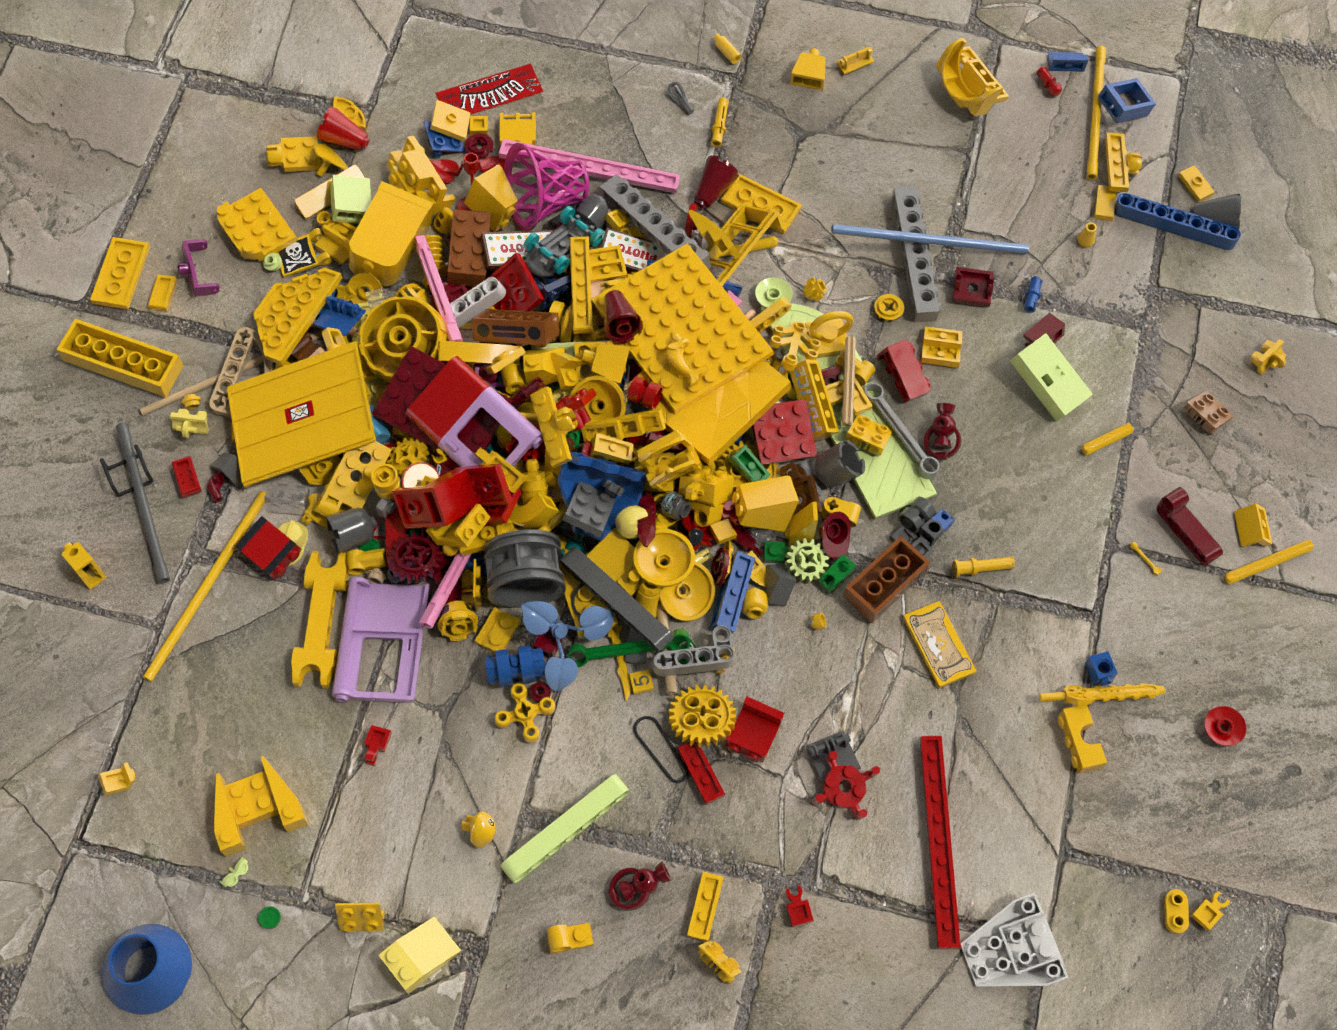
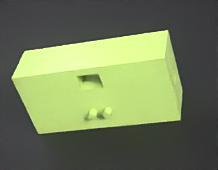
[1010,333,1093,421]

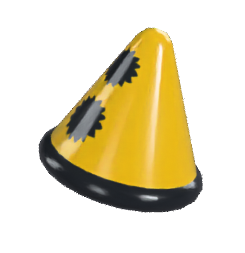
[432,207,453,236]

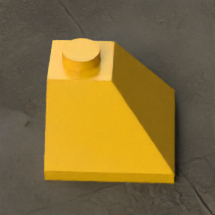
[523,346,565,385]

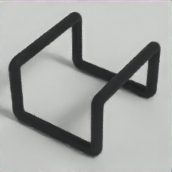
[100,444,154,497]

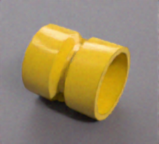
[371,464,401,500]

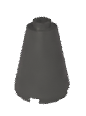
[1190,194,1241,229]

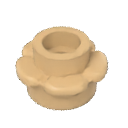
[367,568,387,584]

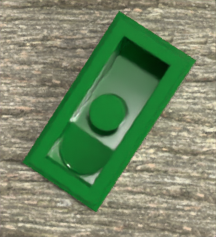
[727,445,770,482]

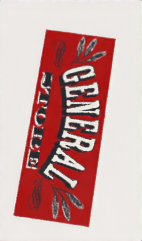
[436,63,544,115]

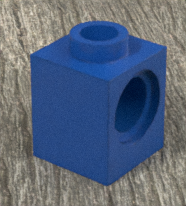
[1085,651,1118,686]

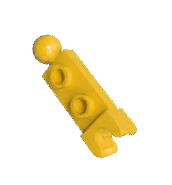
[442,519,514,556]

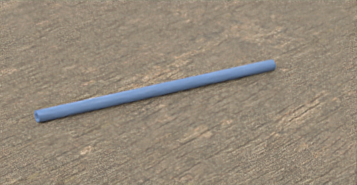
[831,224,1029,254]

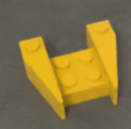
[214,756,308,857]

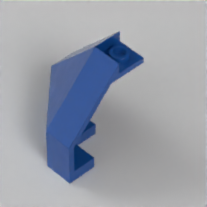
[557,451,647,541]

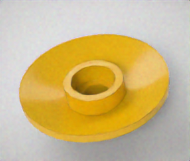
[349,273,383,304]

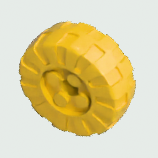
[358,296,449,383]

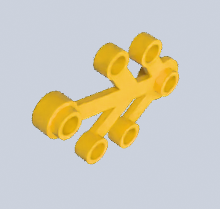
[769,321,821,371]

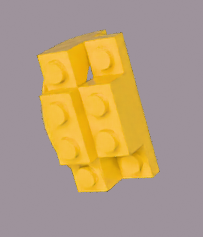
[935,38,1009,116]
[387,136,455,215]

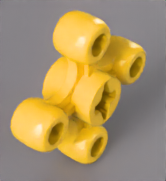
[494,683,556,743]

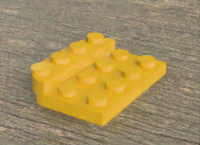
[217,188,298,262]

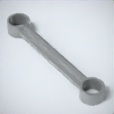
[864,382,940,479]

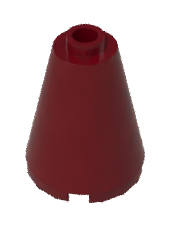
[694,155,739,208]
[604,290,643,343]

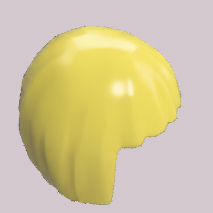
[615,506,648,539]

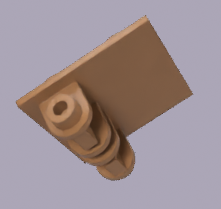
[1184,391,1234,434]

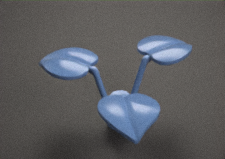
[521,601,614,691]

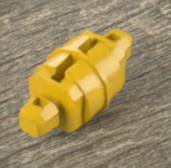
[520,459,548,504]

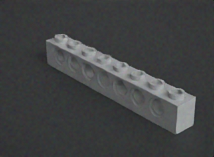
[600,174,711,268]
[892,186,941,323]

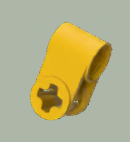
[821,497,861,528]

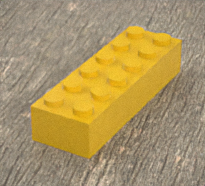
[56,319,184,397]

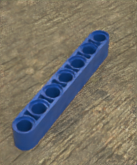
[1114,193,1241,250]

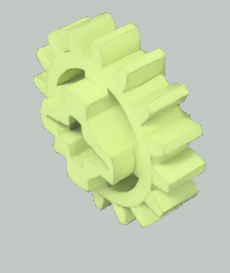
[785,538,829,583]

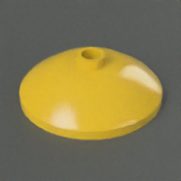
[570,376,626,424]
[633,529,695,587]
[659,561,715,621]

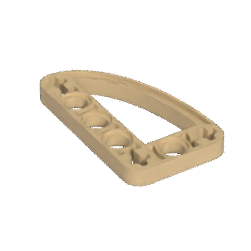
[209,327,273,418]

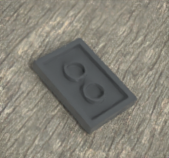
[563,481,616,537]

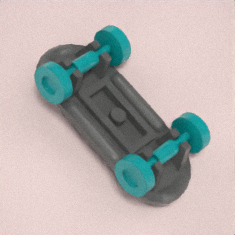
[523,206,605,277]

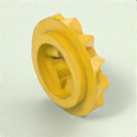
[874,294,904,322]

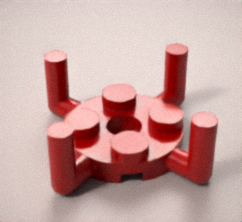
[812,751,880,820]

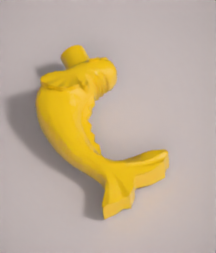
[667,333,708,387]

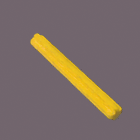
[1224,540,1314,584]

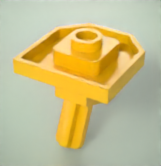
[298,455,341,486]

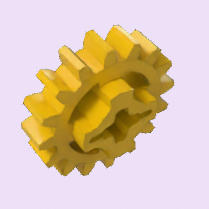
[387,437,430,477]

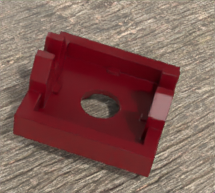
[952,267,994,307]

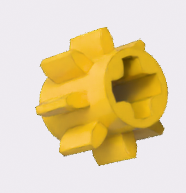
[803,277,827,302]

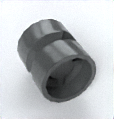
[898,496,936,534]

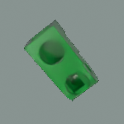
[818,554,856,593]

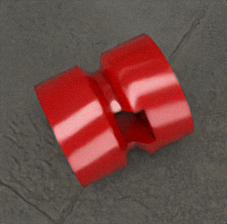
[627,376,663,410]

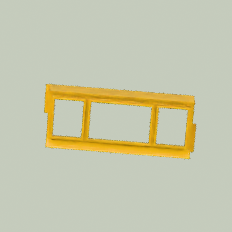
[705,202,785,286]

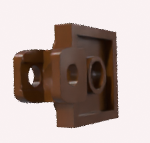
[780,462,822,517]

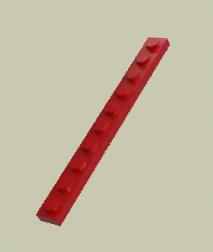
[920,736,961,950]

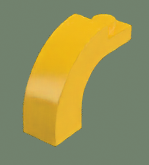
[509,493,559,529]

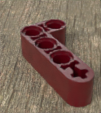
[1156,487,1223,566]

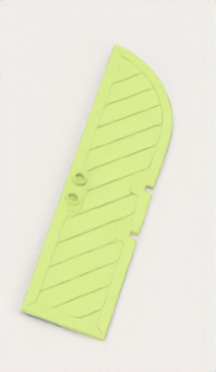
[760,303,937,519]

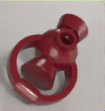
[924,403,962,460]
[608,861,672,911]

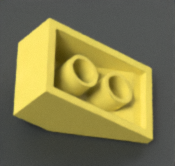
[379,917,461,994]

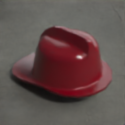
[819,511,851,559]

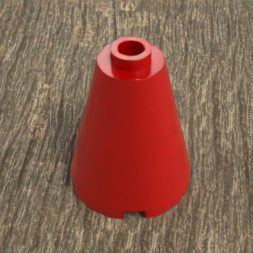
[316,106,370,151]

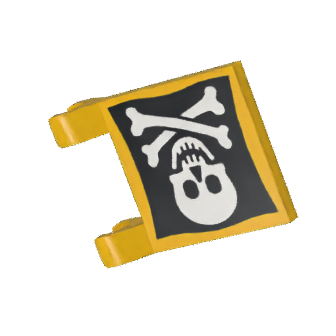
[277,228,332,278]

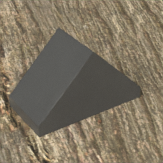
[210,452,243,490]
[766,565,796,607]

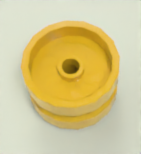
[549,300,575,343]

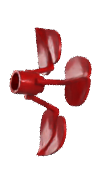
[429,153,506,211]

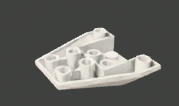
[961,892,1069,987]

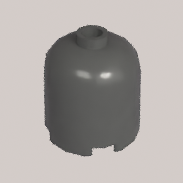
[815,440,865,487]
[326,507,377,553]

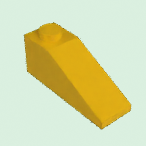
[784,502,818,545]

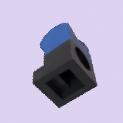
[917,509,955,547]

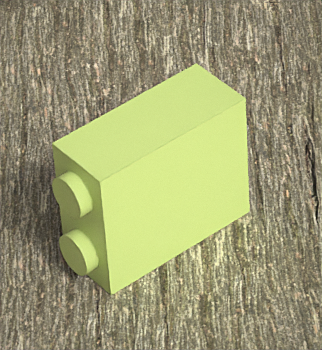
[330,175,372,223]

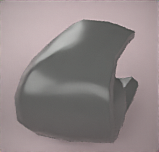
[574,194,608,230]

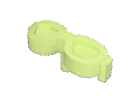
[220,857,248,887]

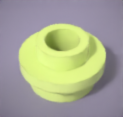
[263,253,282,271]

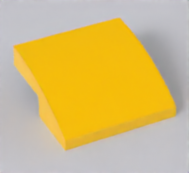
[589,245,627,282]
[921,326,962,368]

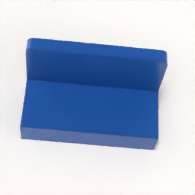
[1048,52,1088,72]

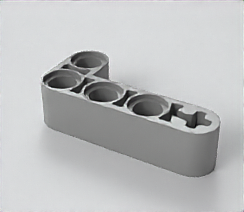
[653,625,734,677]

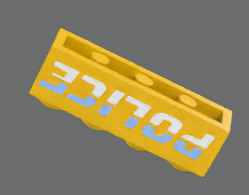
[790,359,839,441]

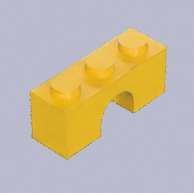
[1058,705,1107,774]

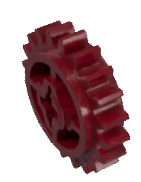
[387,532,444,584]

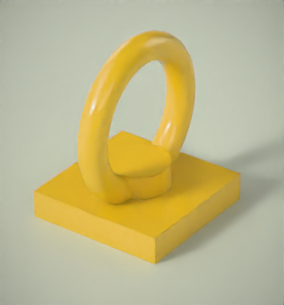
[805,311,854,358]

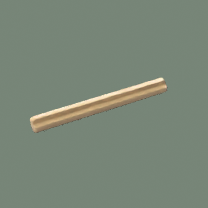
[842,336,856,426]

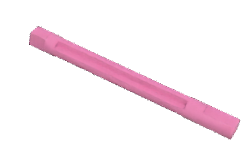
[414,235,463,342]
[419,526,486,628]

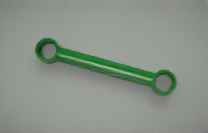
[567,629,690,668]

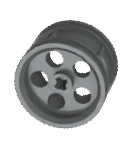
[483,530,566,608]

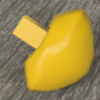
[462,811,496,848]

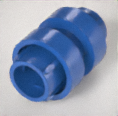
[485,645,545,687]

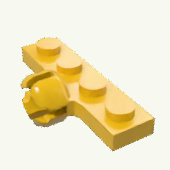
[1105,132,1142,193]
[530,386,578,468]

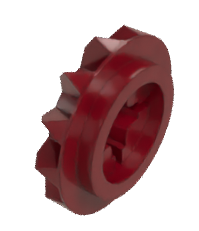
[465,133,494,159]

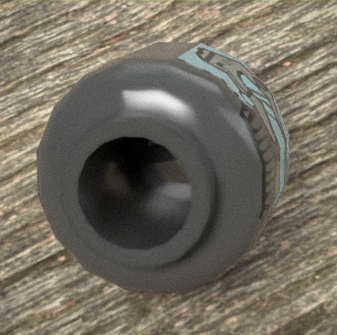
[660,491,691,520]

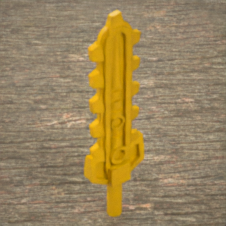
[1039,683,1166,706]

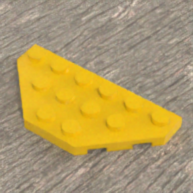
[253,268,343,366]

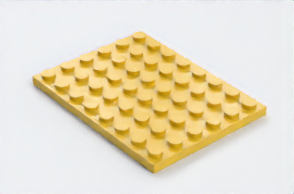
[591,243,774,414]

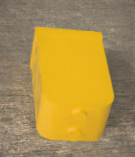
[349,181,433,286]

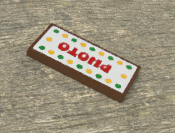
[601,227,666,272]
[481,230,554,269]

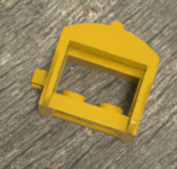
[632,430,702,491]

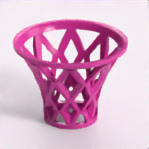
[504,143,589,231]

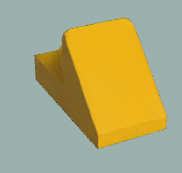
[550,352,584,390]

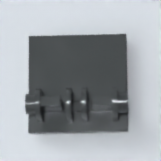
[806,731,861,784]

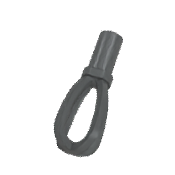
[668,82,694,115]

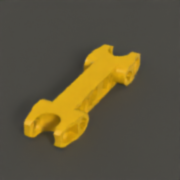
[291,551,349,689]

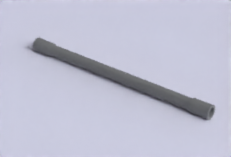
[116,422,170,583]

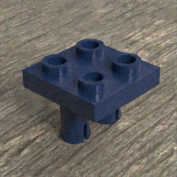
[532,274,572,312]

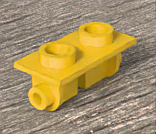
[836,46,875,75]

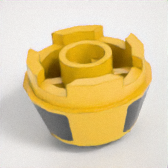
[438,601,478,641]

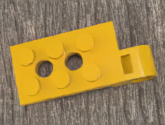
[313,441,392,517]

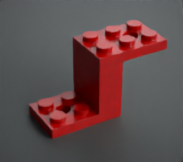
[391,463,513,529]

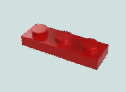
[678,742,725,805]

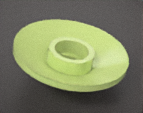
[755,277,793,308]

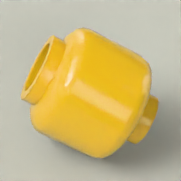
[742,588,768,619]

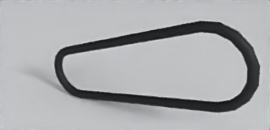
[634,716,688,783]

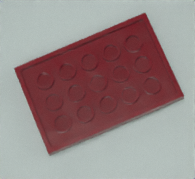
[372,346,514,460]

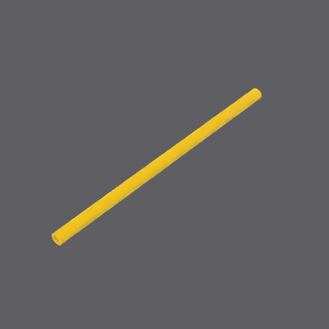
[143,491,269,682]

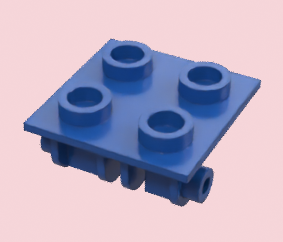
[423,121,466,158]
[313,296,366,336]

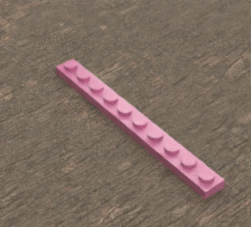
[499,139,680,193]

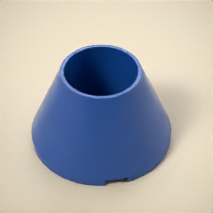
[101,924,192,1015]

